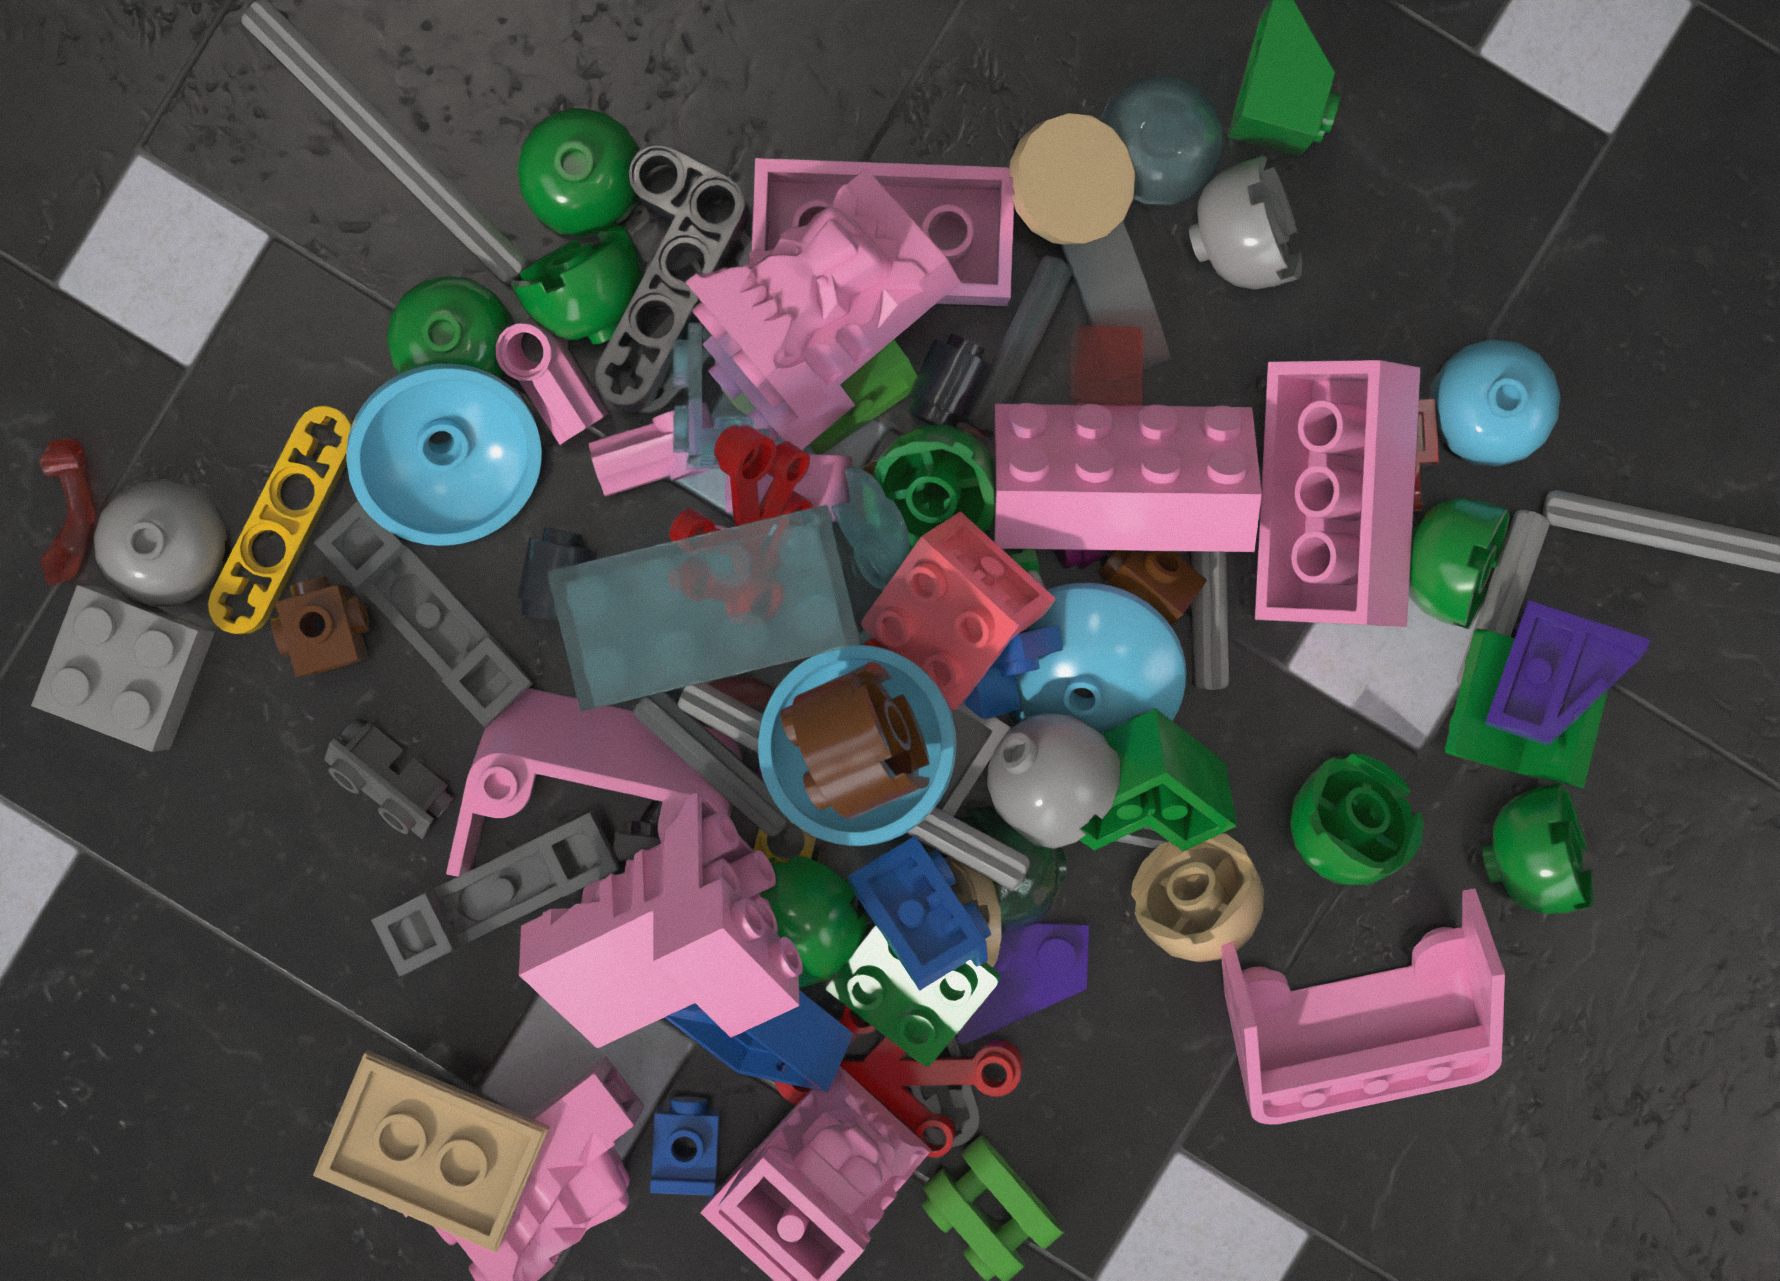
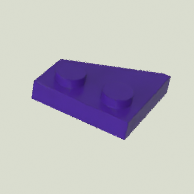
[1486,600,1650,746]
[957,920,1089,1044]

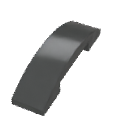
[1061,221,1172,383]
[314,501,533,728]
[371,811,621,977]

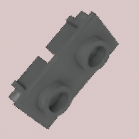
[324,719,455,840]

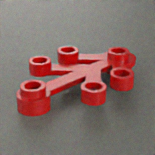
[669,425,813,627]
[774,1006,1023,1158]

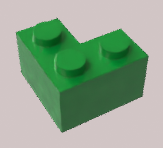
[1079,708,1237,851]

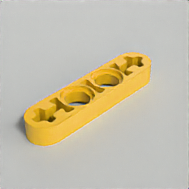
[208,406,353,634]

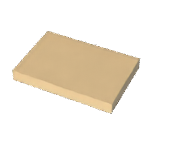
[313,1050,550,1253]

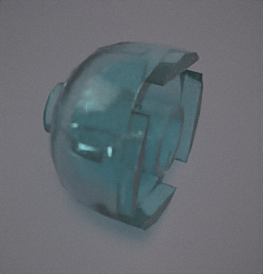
[1100,77,1222,206]

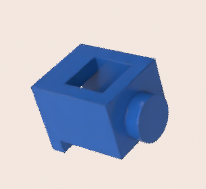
[650,1097,721,1196]

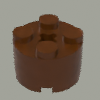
[780,662,930,820]

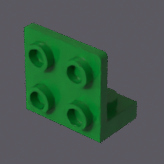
[1445,628,1608,789]
[826,924,1001,1067]

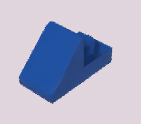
[964,625,1063,719]

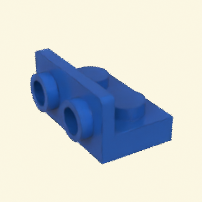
[848,836,991,991]

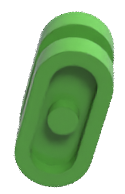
[921,1135,1064,1281]

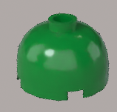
[517,107,641,238]
[511,225,644,344]
[387,275,514,380]
[868,425,996,550]
[1409,498,1510,629]
[1290,754,1424,885]
[1483,783,1594,914]
[759,855,867,987]

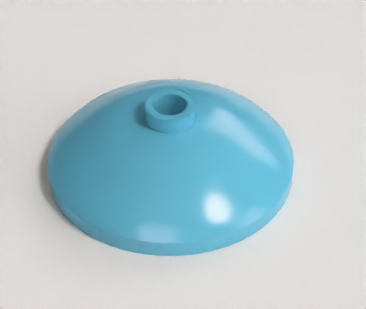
[346,363,542,546]
[1008,583,1187,735]
[758,645,956,846]

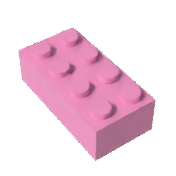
[752,158,1014,306]
[1255,360,1420,627]
[993,403,1262,552]

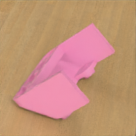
[446,688,742,877]
[1221,888,1505,1124]

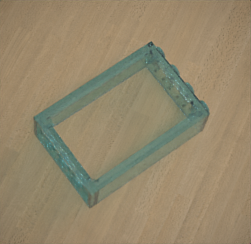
[547,505,863,712]

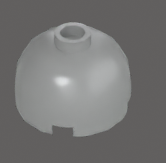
[1189,155,1302,289]
[94,480,227,607]
[987,713,1120,848]

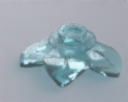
[831,466,911,590]

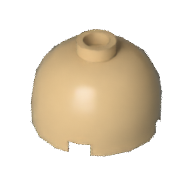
[1131,833,1264,962]

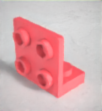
[861,511,1056,710]

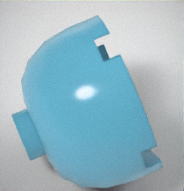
[1429,339,1561,467]

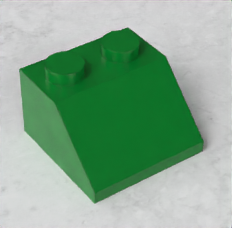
[1227,0,1340,157]

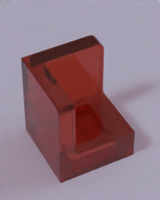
[1071,326,1143,406]

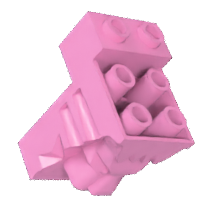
[686,168,961,450]
[519,792,803,1049]
[388,1056,644,1281]
[700,1066,931,1281]

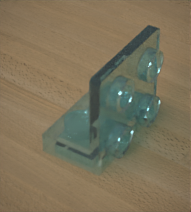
[673,323,769,469]

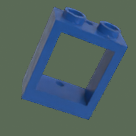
[664,990,854,1092]

